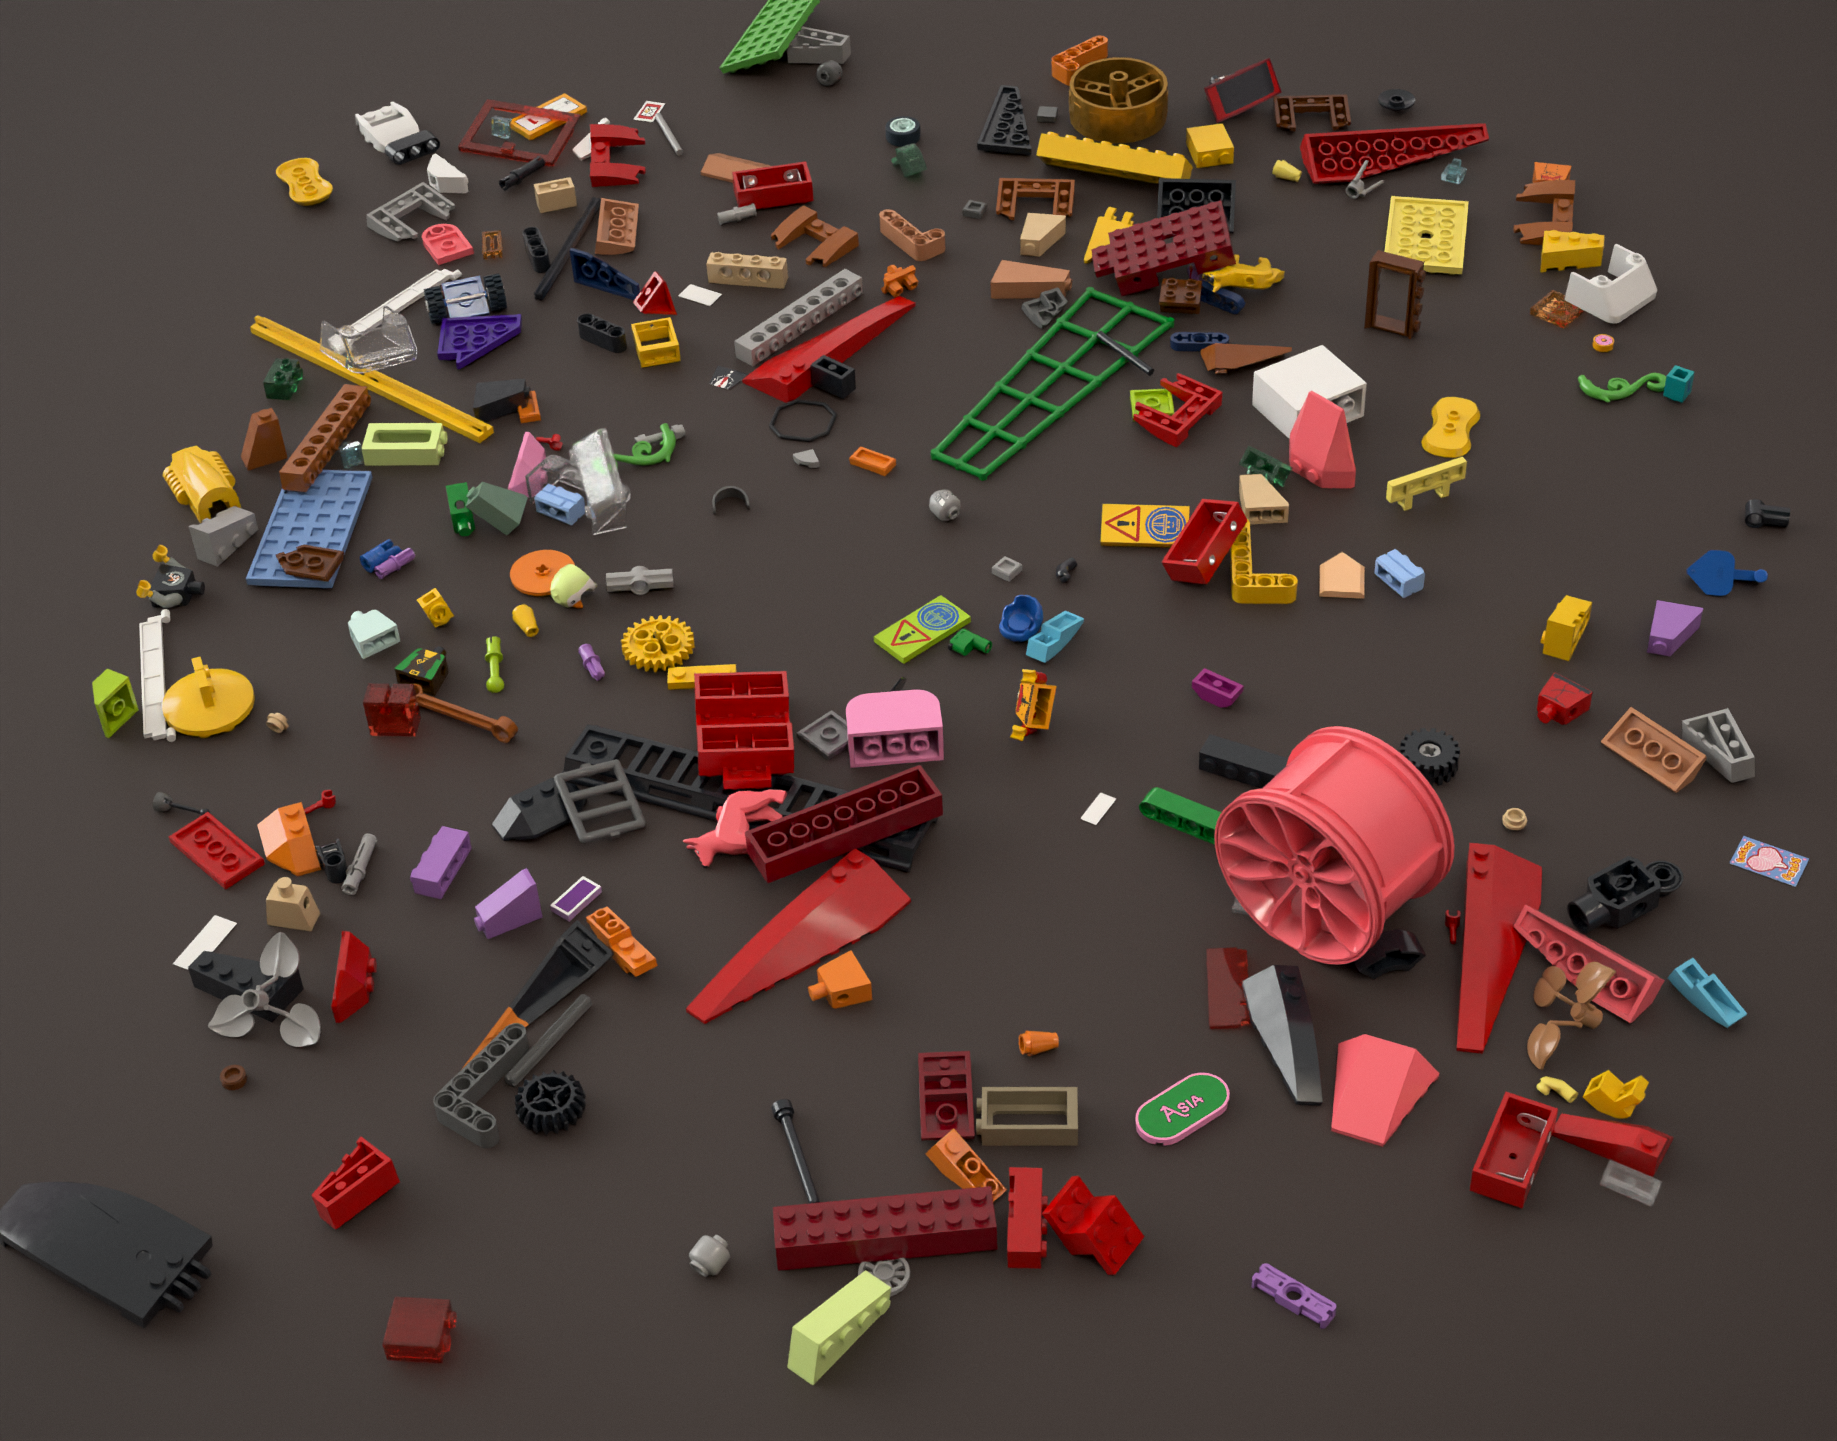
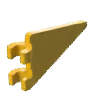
[1084,207,1134,264]

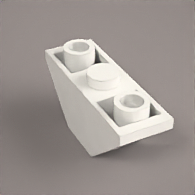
[427,154,469,193]

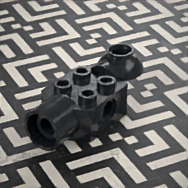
[1567,856,1684,934]

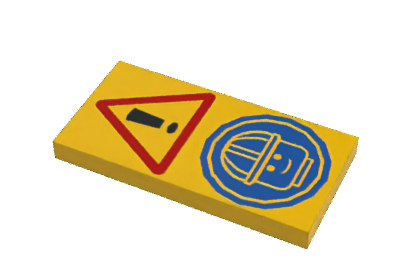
[1101,504,1189,548]

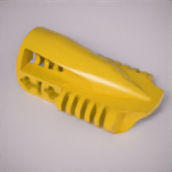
[163,446,241,523]

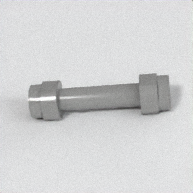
[634,424,685,444]

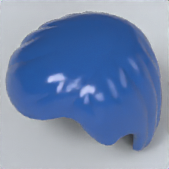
[999,595,1043,642]

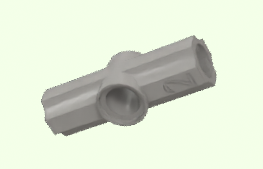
[606,566,674,595]

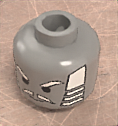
[929,489,961,521]

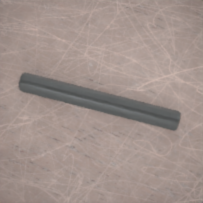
[504,994,592,1087]

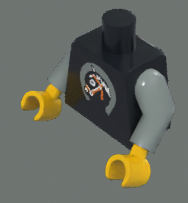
[136,545,205,609]

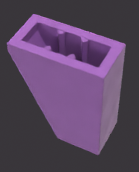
[1647,600,1703,656]
[474,868,542,939]

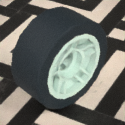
[885,116,921,147]

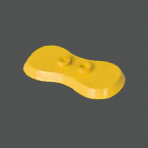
[276,158,333,206]
[1421,397,1481,458]

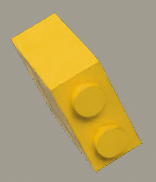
[1186,123,1234,168]

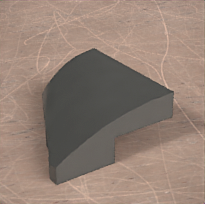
[1021,287,1068,328]

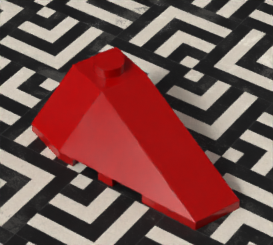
[1552,1114,1673,1178]

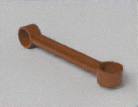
[400,684,518,743]

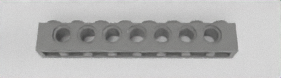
[734,269,863,366]

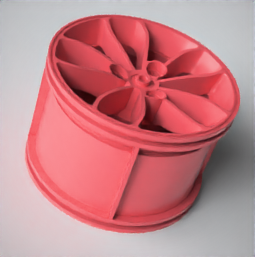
[1214,726,1455,965]

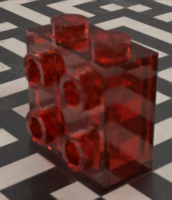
[383,1297,457,1363]

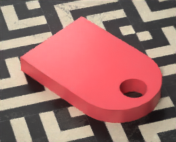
[422,224,474,265]

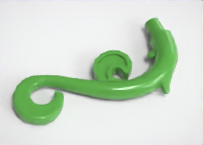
[1578,373,1666,403]
[593,423,676,478]

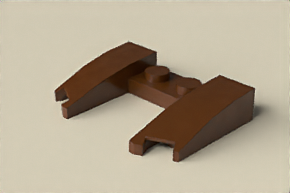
[1273,94,1351,132]

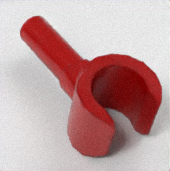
[536,434,563,451]
[304,789,336,814]
[1445,910,1461,944]

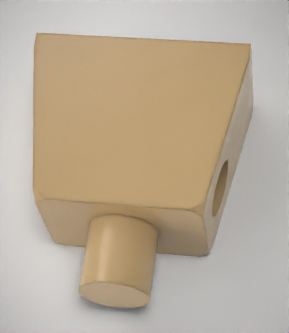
[266,877,320,931]

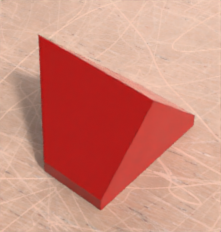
[633,271,677,315]

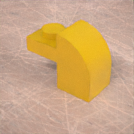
[1583,1070,1649,1118]

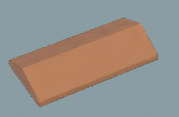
[701,153,770,183]
[1601,707,1707,793]

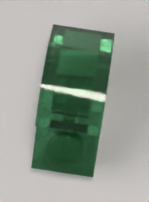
[891,143,927,178]

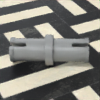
[717,203,757,225]

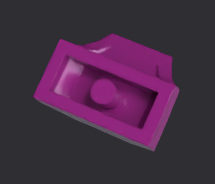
[1192,668,1244,708]

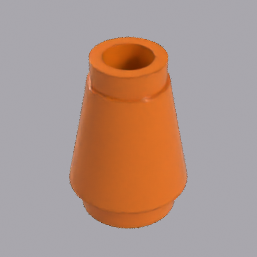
[1019,1031,1059,1056]

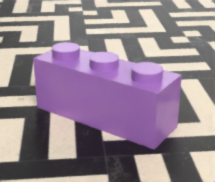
[410,826,472,899]

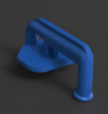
[1686,550,1768,596]

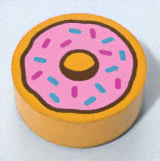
[1593,334,1614,352]

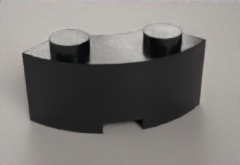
[1354,929,1426,979]

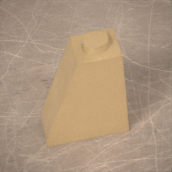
[1020,213,1066,257]
[1239,474,1289,524]

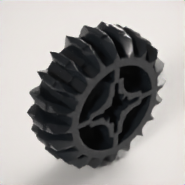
[515,1069,586,1136]

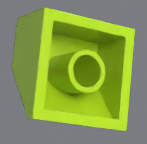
[92,669,139,738]

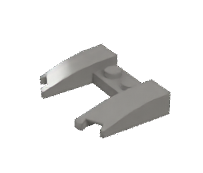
[366,182,455,241]

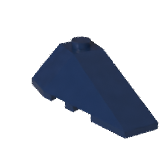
[570,248,640,300]

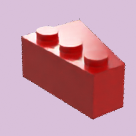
[311,1137,400,1230]

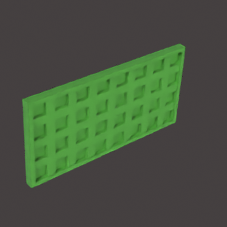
[720,0,820,74]

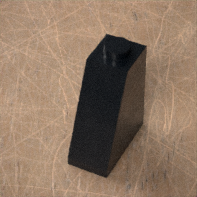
[473,379,531,422]

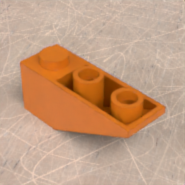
[926,1128,1007,1202]

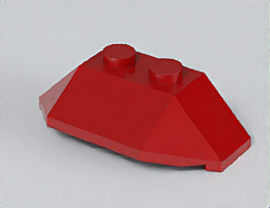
[331,931,377,1023]

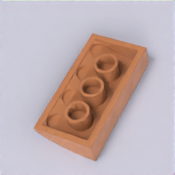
[595,198,639,255]

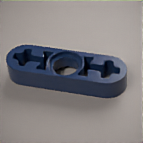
[1201,280,1245,314]
[1170,332,1229,351]

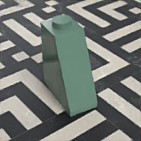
[466,482,528,535]

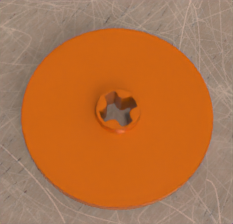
[510,550,575,596]

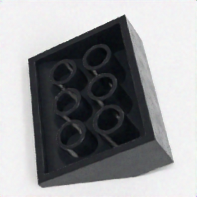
[1157,178,1236,233]

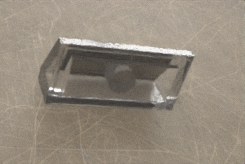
[1599,1160,1663,1207]

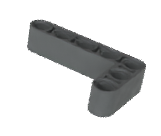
[433,1023,529,1148]

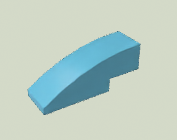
[1026,611,1084,663]
[1667,958,1747,1028]

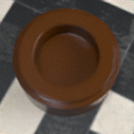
[220,1065,247,1090]

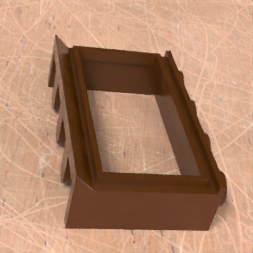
[1364,250,1426,339]

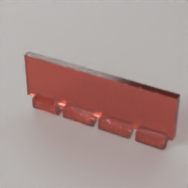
[1207,947,1251,1029]

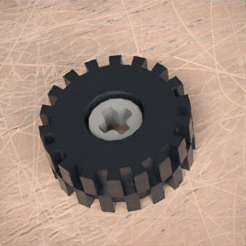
[1399,728,1460,786]

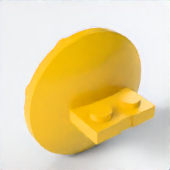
[162,657,255,738]

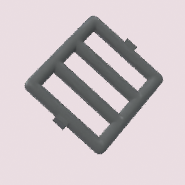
[554,759,646,843]

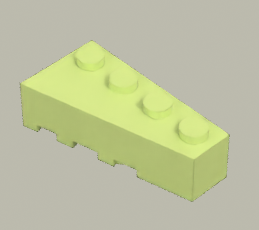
[787,1270,891,1385]

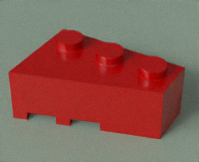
[1007,1167,1048,1269]

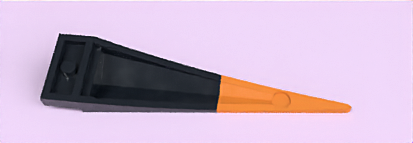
[460,920,614,1071]

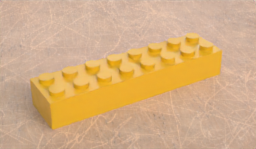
[1036,132,1193,184]

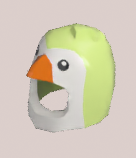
[550,564,598,609]

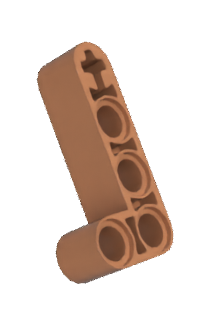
[879,209,946,261]

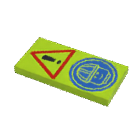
[874,595,971,664]

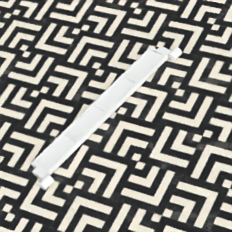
[330,269,462,354]
[139,609,176,742]

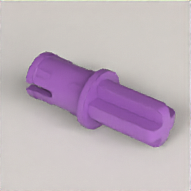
[374,548,415,579]
[578,644,605,681]

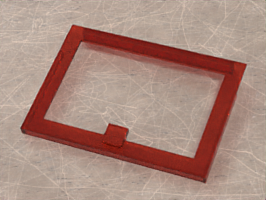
[458,99,581,167]

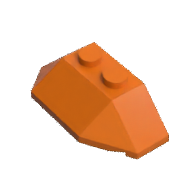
[257,802,321,876]

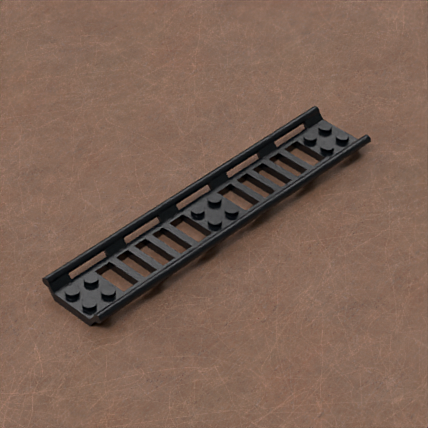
[562,724,938,873]

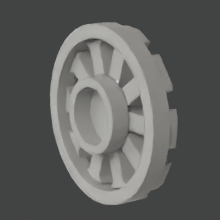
[858,1258,910,1297]

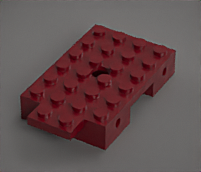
[1091,201,1236,296]

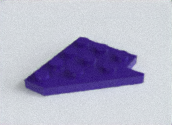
[437,314,522,369]

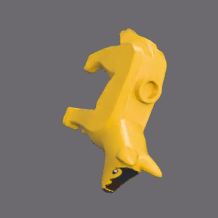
[1202,254,1285,292]

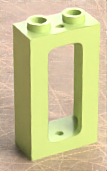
[361,423,448,466]

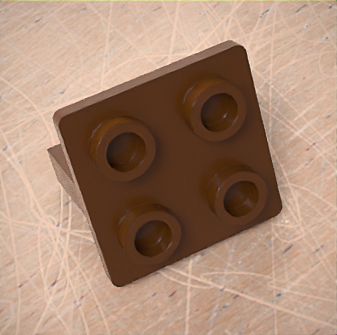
[1159,278,1202,314]

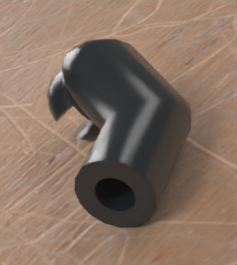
[1056,557,1077,583]

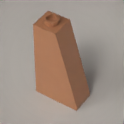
[991,260,1072,299]

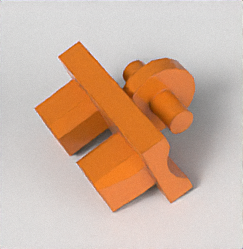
[881,265,918,298]

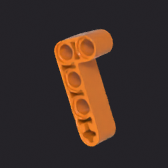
[1051,36,1108,86]

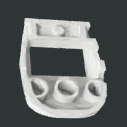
[355,102,420,153]

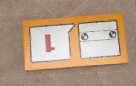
[507,93,587,141]

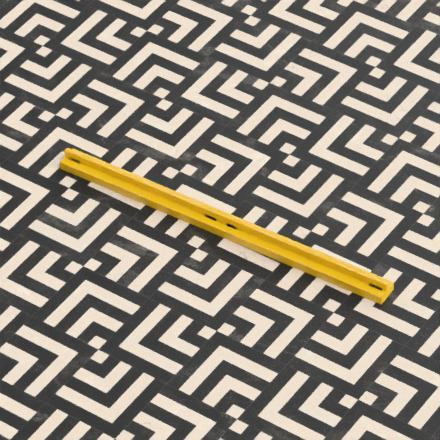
[250,315,494,443]

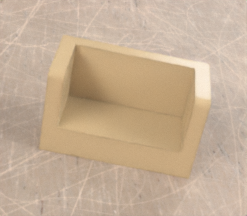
[534,177,577,213]

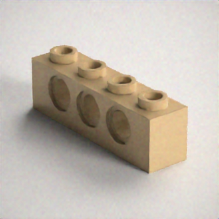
[706,252,788,289]

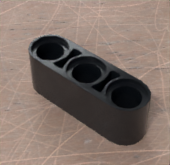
[385,130,440,165]
[523,227,550,273]
[577,313,627,353]

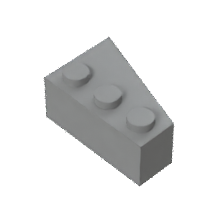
[787,26,851,64]
[189,506,258,567]
[1682,708,1755,783]

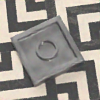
[797,710,856,761]

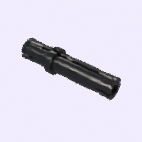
[499,156,545,191]

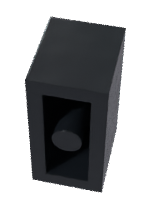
[810,355,856,399]

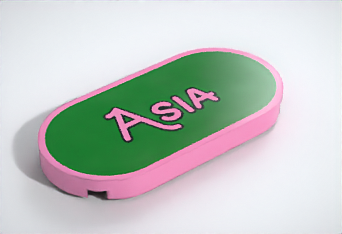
[1135,1073,1230,1145]

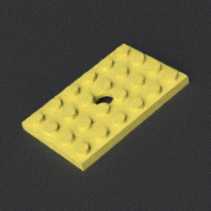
[1383,196,1469,275]

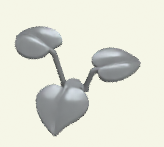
[208,932,321,1047]

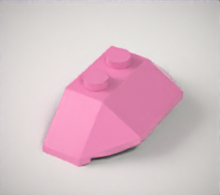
[508,432,549,497]

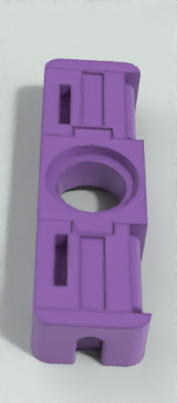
[1252,1263,1337,1329]

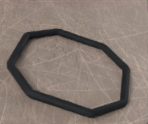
[769,399,837,442]

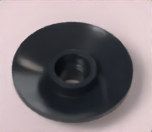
[1378,89,1415,111]

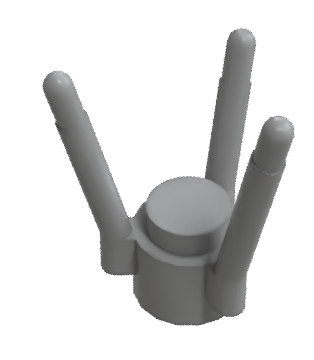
[1345,160,1384,199]

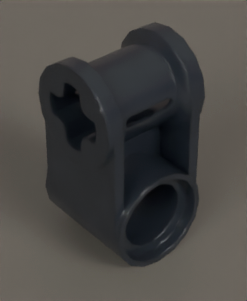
[315,838,347,883]

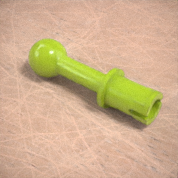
[485,636,504,693]

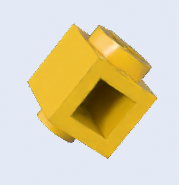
[417,588,454,628]

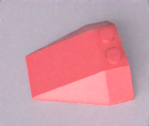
[1289,391,1356,488]

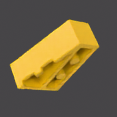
[1540,230,1604,273]
[1541,595,1592,661]

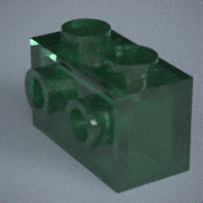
[263,358,303,400]
[1239,445,1292,487]

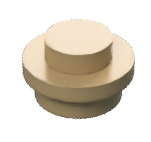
[266,713,289,733]
[1502,808,1527,830]

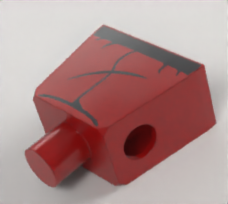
[1537,672,1593,725]

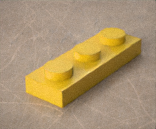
[667,664,737,690]

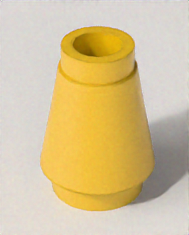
[512,604,539,637]

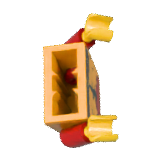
[1010,669,1057,741]

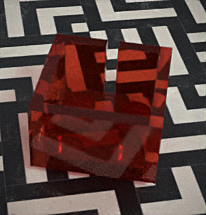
[363,683,421,736]

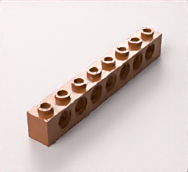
[279,384,371,492]

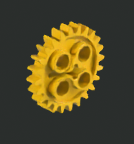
[621,615,695,672]

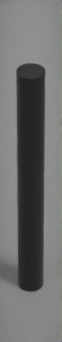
[1096,331,1154,376]

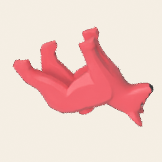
[683,789,787,868]

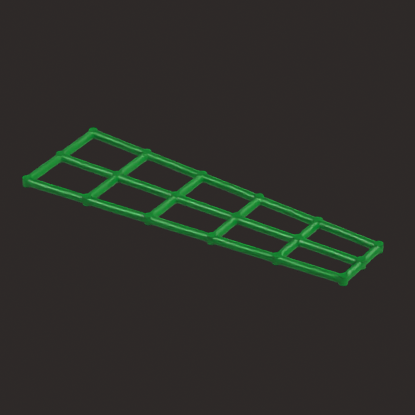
[931,287,1174,481]

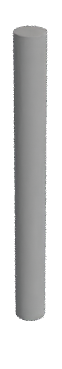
[655,113,683,156]

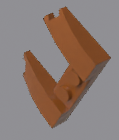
[996,178,1075,220]
[1513,180,1575,245]
[771,205,859,267]

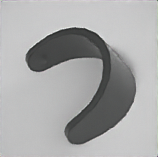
[712,486,750,514]

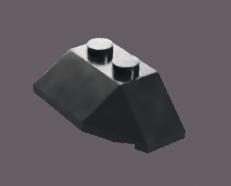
[492,778,587,841]

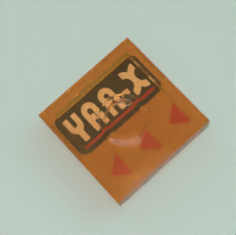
[1530,290,1585,329]

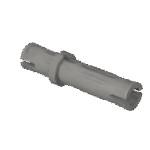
[341,834,377,895]

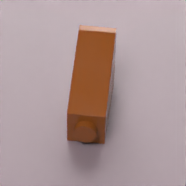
[241,408,287,471]

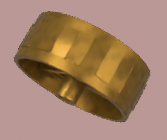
[1069,58,1168,143]

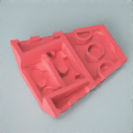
[1331,1034,1439,1147]

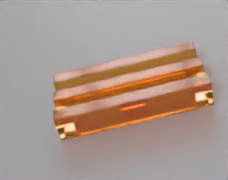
[482,230,503,259]

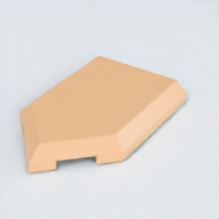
[1319,552,1364,599]

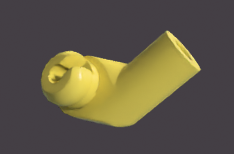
[1536,1076,1578,1103]

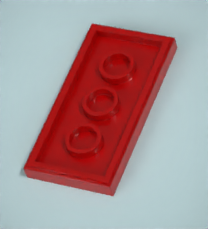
[169,812,265,890]

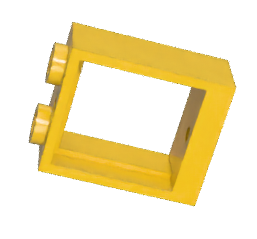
[631,317,681,368]

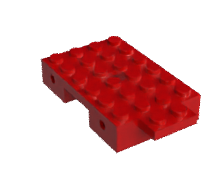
[694,671,794,790]

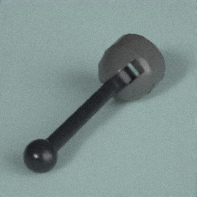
[153,792,210,816]

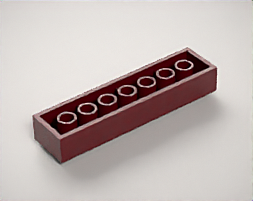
[745,765,943,884]
[773,1186,998,1271]

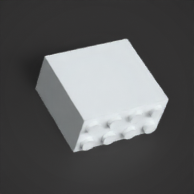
[1252,345,1367,439]

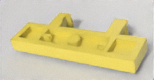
[1386,457,1467,511]

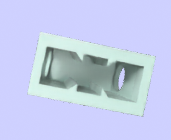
[348,610,400,659]

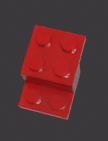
[1042,1176,1145,1275]

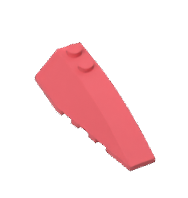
[1513,904,1665,1023]

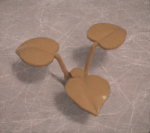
[1527,962,1616,1070]

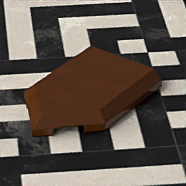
[276,544,344,582]

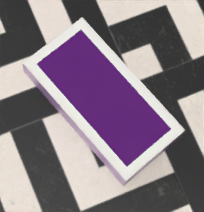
[550,876,602,922]

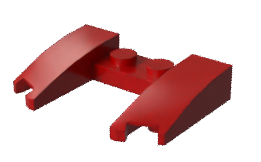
[590,124,646,187]
[1133,373,1223,448]

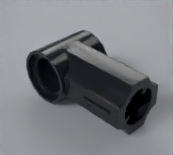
[1745,499,1790,528]

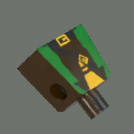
[395,646,448,696]

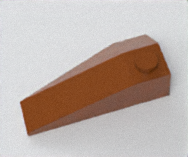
[1201,343,1292,375]

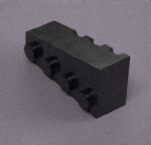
[188,951,304,1023]

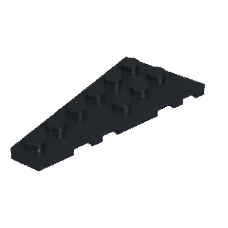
[977,85,1032,155]

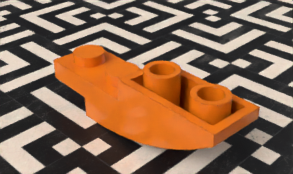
[586,907,658,977]

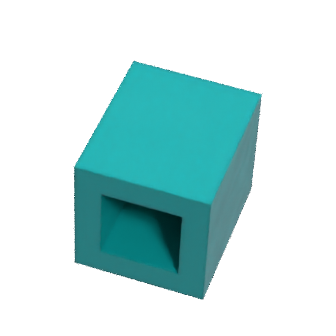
[1663,365,1695,403]

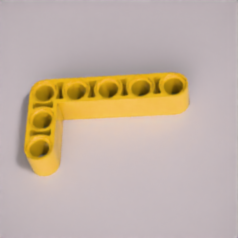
[1230,519,1298,604]

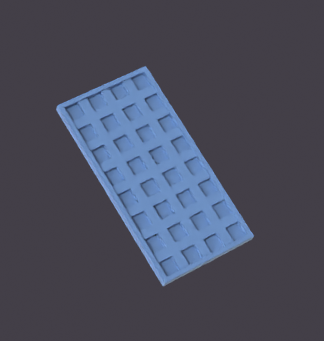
[246,470,372,588]

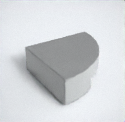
[793,449,819,468]

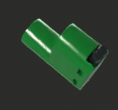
[948,629,992,656]

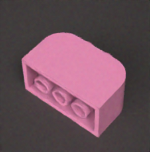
[846,690,944,768]

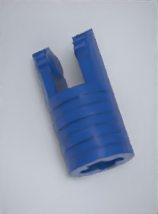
[360,539,403,573]

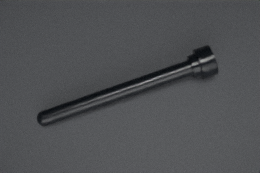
[771,1099,820,1203]

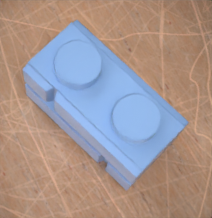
[534,484,586,525]
[1374,549,1425,598]

